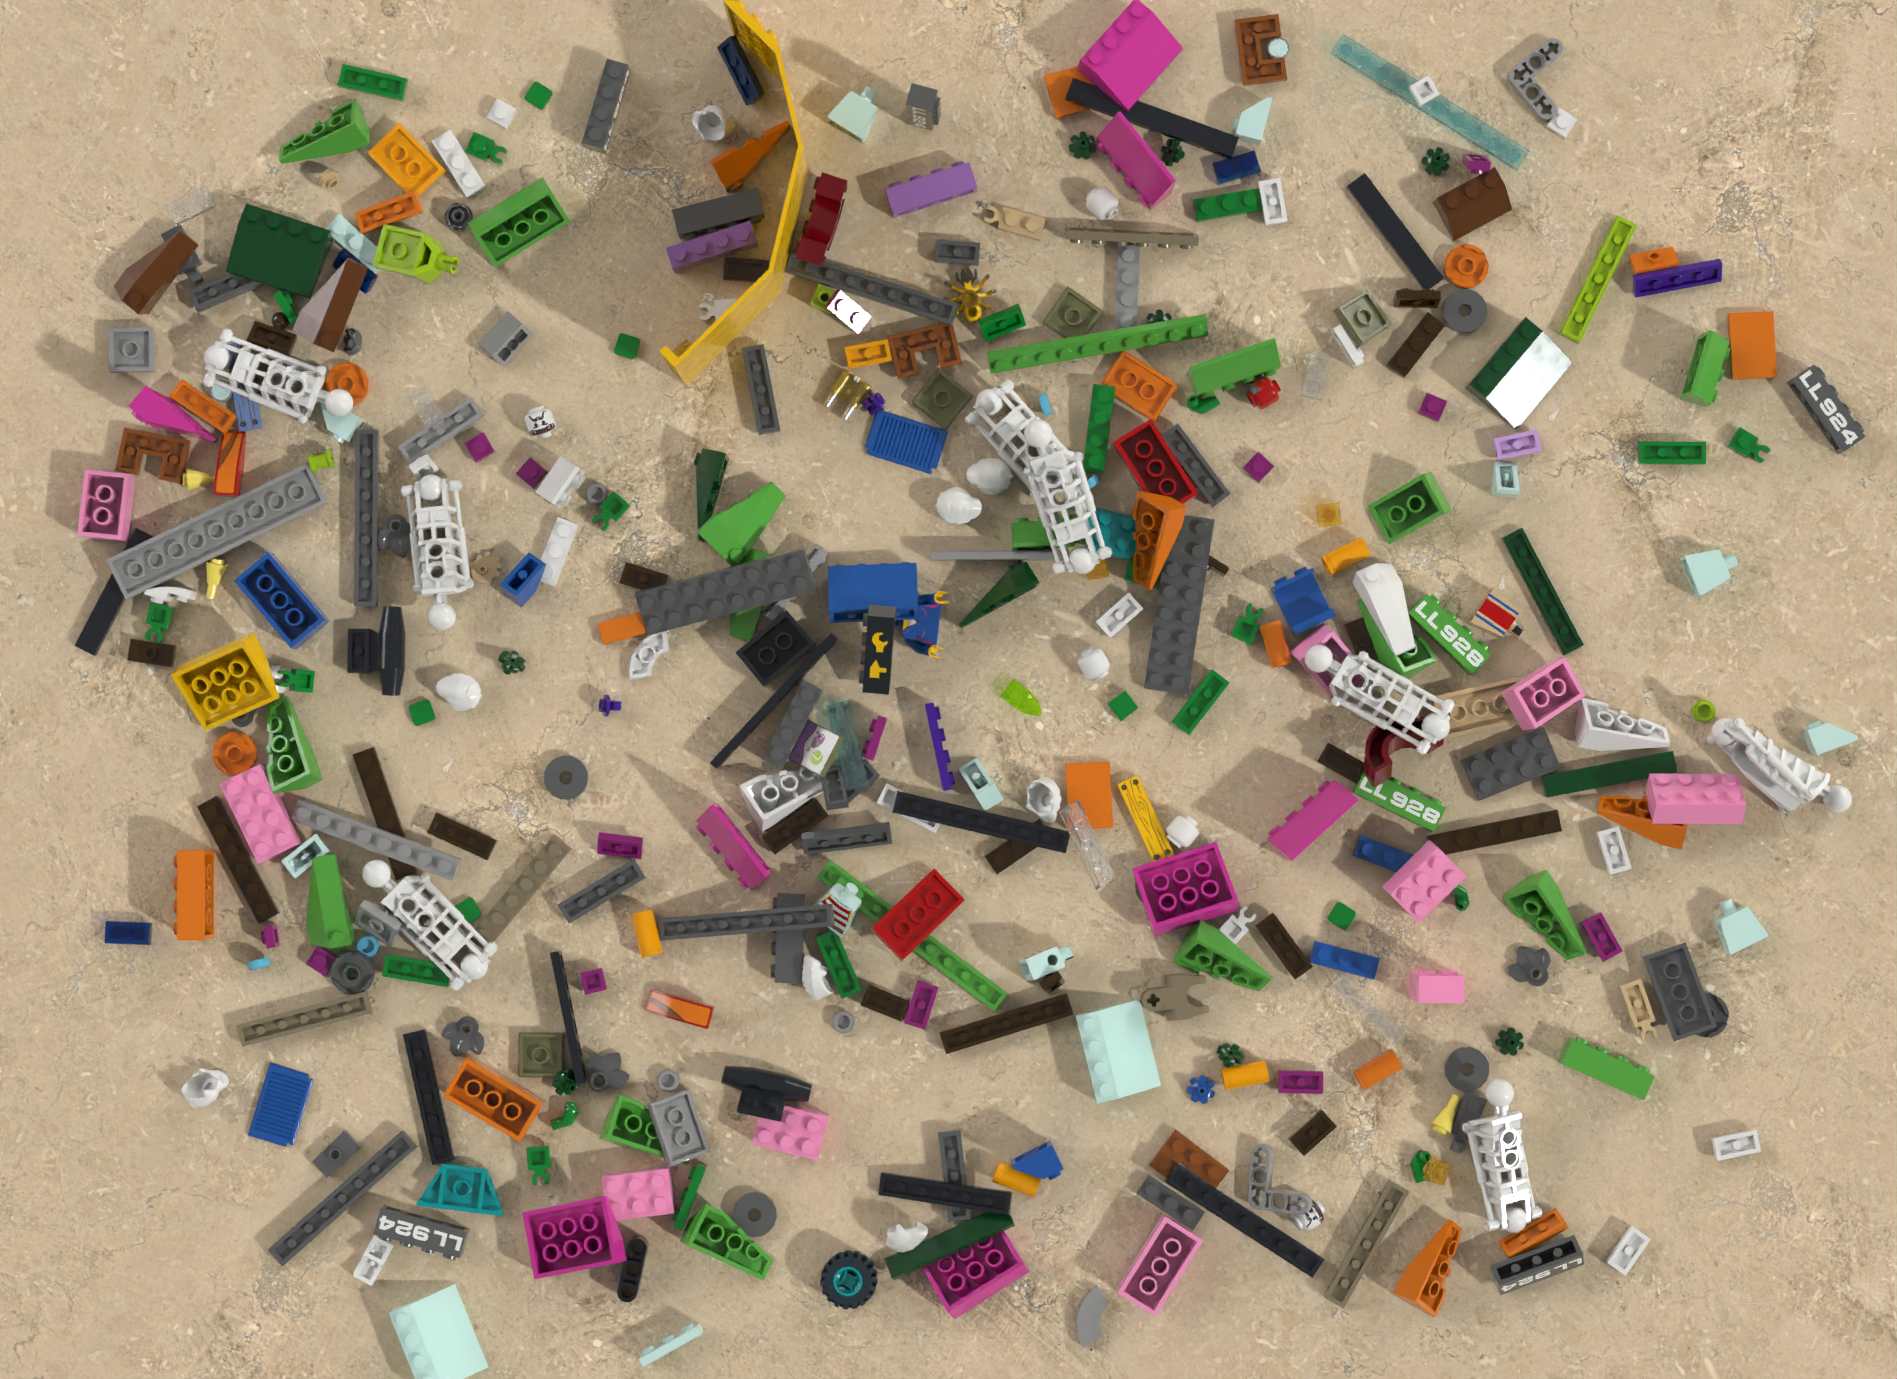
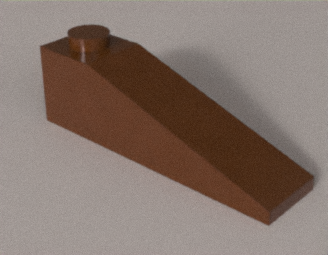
[114,231,199,315]
[292,258,368,352]

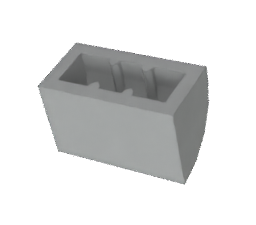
[478,311,533,367]

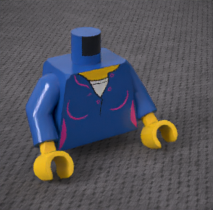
[895,591,949,660]

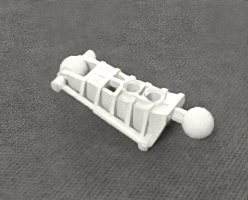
[202,329,353,424]
[965,379,1094,514]
[1023,419,1112,574]
[401,474,474,631]
[1305,644,1455,755]
[1707,718,1852,814]
[362,860,498,991]
[1462,1079,1542,1233]

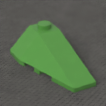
[730,548,773,642]
[266,696,323,793]
[599,1095,690,1165]
[680,1203,773,1281]

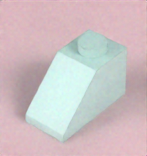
[1232,97,1272,145]
[321,404,364,444]
[1802,720,1859,756]
[958,757,1004,811]

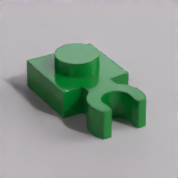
[465,132,507,165]
[273,290,298,326]
[1727,427,1770,463]
[592,491,631,531]
[145,602,174,643]
[1231,603,1263,645]
[276,668,315,693]
[526,1145,551,1185]

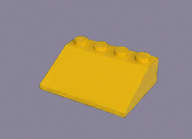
[171,632,279,731]

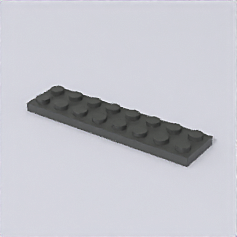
[1144,515,1215,695]
[635,547,817,635]

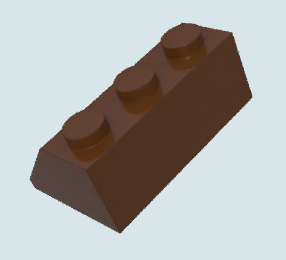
[1433,167,1512,241]

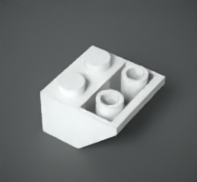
[536,456,585,509]

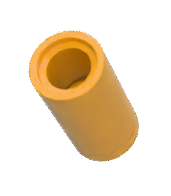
[1321,537,1371,577]
[631,909,663,958]
[1221,1060,1269,1091]
[992,1161,1041,1198]

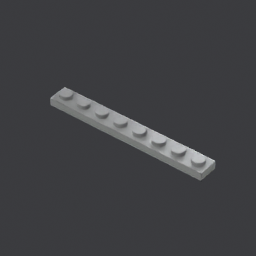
[291,799,462,880]

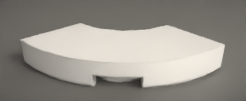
[629,631,670,680]

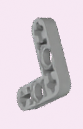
[1507,38,1563,121]
[1248,1144,1313,1214]

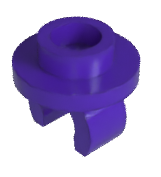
[861,391,886,415]
[599,695,621,717]

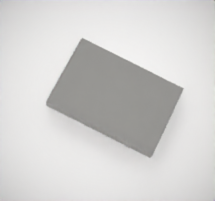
[647,1088,711,1167]

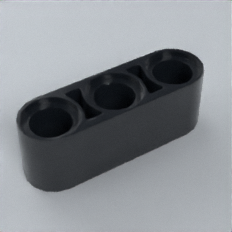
[617,1235,649,1302]

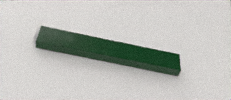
[1501,528,1584,656]
[1541,751,1677,798]
[884,1212,1015,1280]

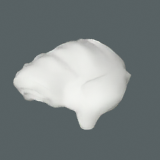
[692,105,736,142]
[967,458,1014,495]
[935,487,982,524]
[436,673,482,711]
[1026,776,1061,823]
[802,955,834,1001]
[181,1068,229,1108]
[886,1220,928,1252]

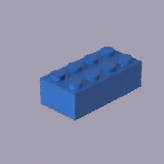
[234,552,330,650]

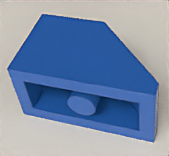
[500,552,546,608]

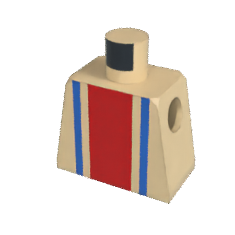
[1467,587,1525,638]

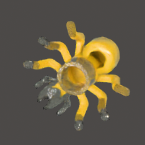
[943,268,997,323]

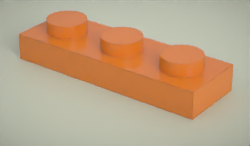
[355,191,424,235]
[169,379,237,435]
[1498,1208,1568,1259]

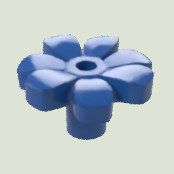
[1187,1075,1215,1104]

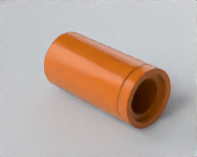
[1259,620,1293,669]
[1353,1049,1403,1091]

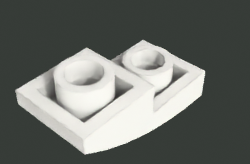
[144,587,197,605]

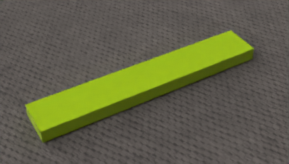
[1559,215,1637,344]

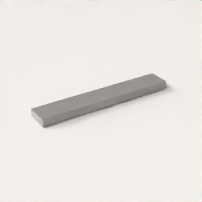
[930,550,1064,561]

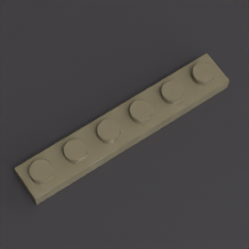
[1065,227,1199,249]
[470,835,572,950]
[237,991,373,1047]
[1324,1180,1409,1309]

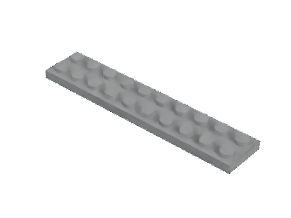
[106,463,328,600]

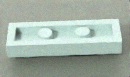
[326,214,380,275]
[639,1323,704,1367]

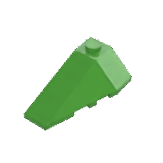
[279,99,370,164]
[697,481,785,566]
[1357,598,1437,684]
[306,853,355,949]
[1502,870,1586,960]
[1173,920,1272,991]

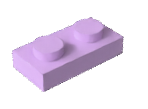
[1492,429,1542,461]

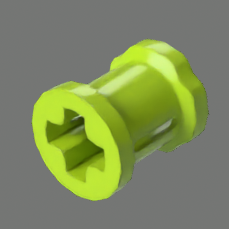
[308,448,335,473]

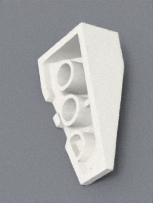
[1352,563,1415,656]

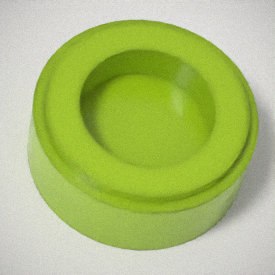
[1692,700,1715,722]

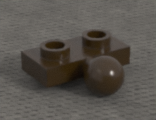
[247,312,297,356]

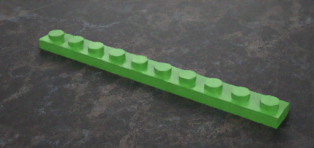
[987,314,1208,374]
[817,859,1008,1011]

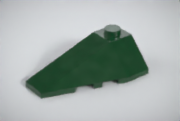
[694,448,729,542]
[959,560,1040,629]

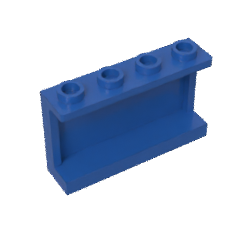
[828,562,919,623]

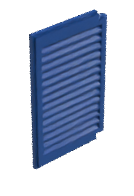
[865,409,948,474]
[248,1063,314,1147]

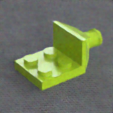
[372,224,459,284]

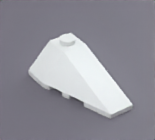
[1574,698,1671,751]
[740,767,823,832]

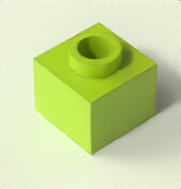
[810,284,835,315]

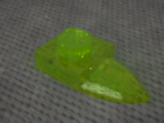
[1000,679,1042,716]

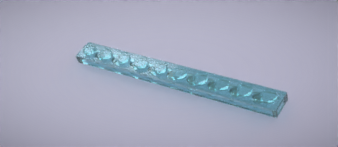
[1331,34,1530,171]

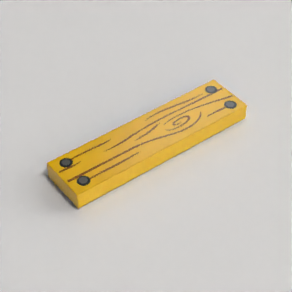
[1117,775,1174,862]

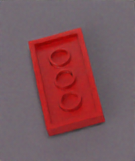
[870,868,965,962]

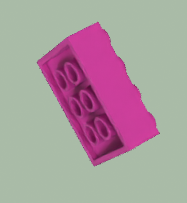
[1077,0,1183,112]
[1096,111,1176,209]
[128,386,218,443]
[1267,780,1358,861]
[696,804,773,890]
[1132,842,1239,937]
[522,1196,627,1279]
[922,1231,1030,1320]

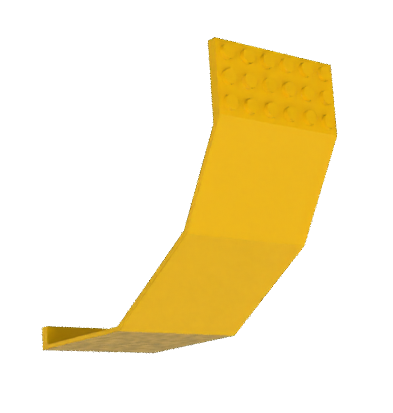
[659,0,809,386]

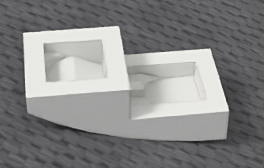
[352,1235,394,1287]

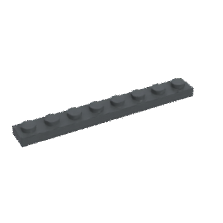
[785,251,959,326]
[354,430,379,607]
[658,904,834,941]
[268,1130,418,1266]

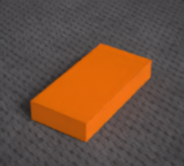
[598,612,647,645]

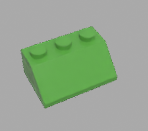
[1680,330,1730,407]
[1011,515,1080,550]

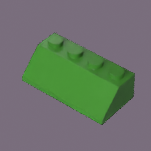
[468,177,570,267]
[1187,338,1281,399]

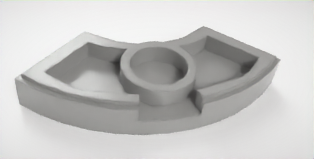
[1077,1285,1109,1348]

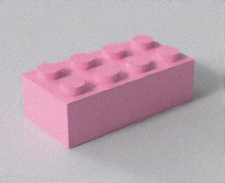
[220,764,303,864]
[1645,773,1746,824]
[1116,1213,1203,1317]

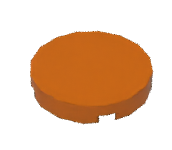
[1444,244,1489,289]
[324,362,370,406]
[213,732,258,776]

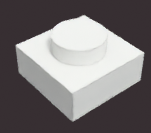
[1409,75,1440,107]
[486,98,517,130]
[1546,108,1578,139]
[409,454,439,480]

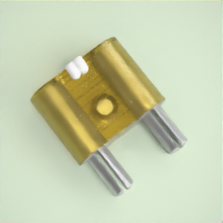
[823,368,872,420]

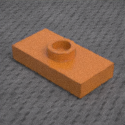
[1629,246,1679,275]

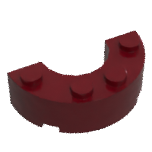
[793,172,848,266]
[1364,716,1444,788]

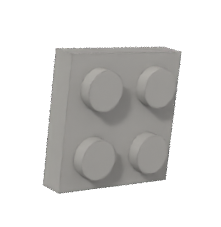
[109,327,155,373]
[354,899,402,948]

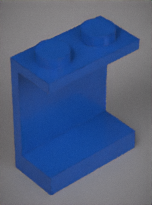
[1271,567,1336,636]

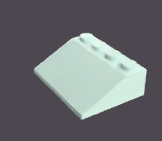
[1075,999,1161,1104]
[389,1284,489,1379]

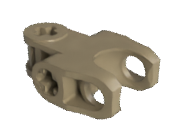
[1140,973,1209,1021]

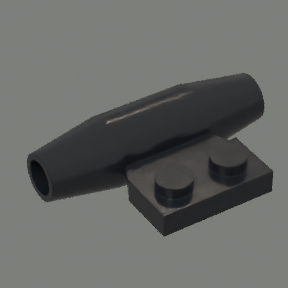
[347,606,406,696]
[721,1066,812,1122]

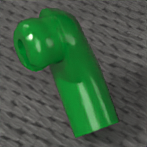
[1187,395,1220,414]
[1450,885,1469,911]
[550,1102,578,1130]
[1410,1150,1431,1183]

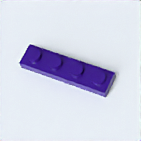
[1633,259,1722,298]
[925,703,955,791]

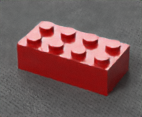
[1112,419,1198,504]

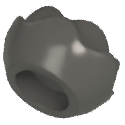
[445,203,473,230]
[343,328,362,356]

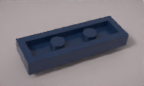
[717,35,765,106]

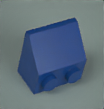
[1011,1140,1064,1180]

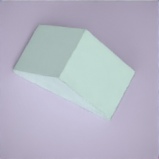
[1491,461,1520,498]
[281,834,330,879]

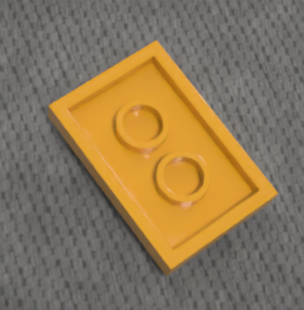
[368,123,446,197]

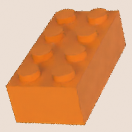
[174,850,214,940]
[443,1056,546,1142]

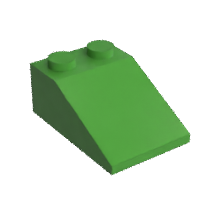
[1368,472,1452,544]

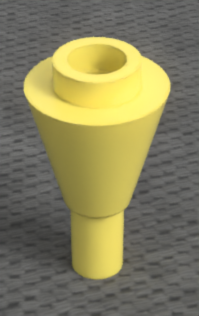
[183,469,215,491]
[206,558,228,599]
[1431,1094,1460,1136]

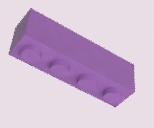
[885,161,977,218]
[666,221,758,273]

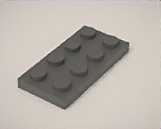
[1461,727,1561,801]
[1642,942,1717,1042]

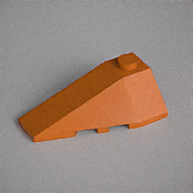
[710,120,791,192]
[1132,491,1187,590]
[1597,796,1688,850]
[1394,1219,1462,1317]

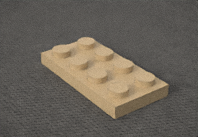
[1432,677,1519,739]

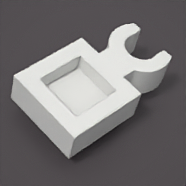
[699,298,737,321]
[1219,906,1256,944]

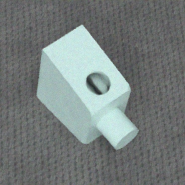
[827,86,877,144]
[1680,549,1738,597]
[1715,898,1769,955]

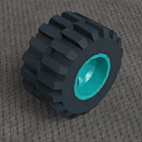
[820,1250,878,1310]

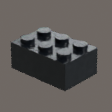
[736,610,816,688]

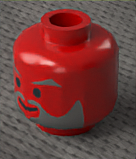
[1246,376,1281,409]

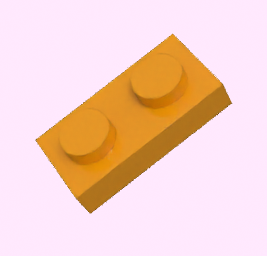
[844,339,892,370]

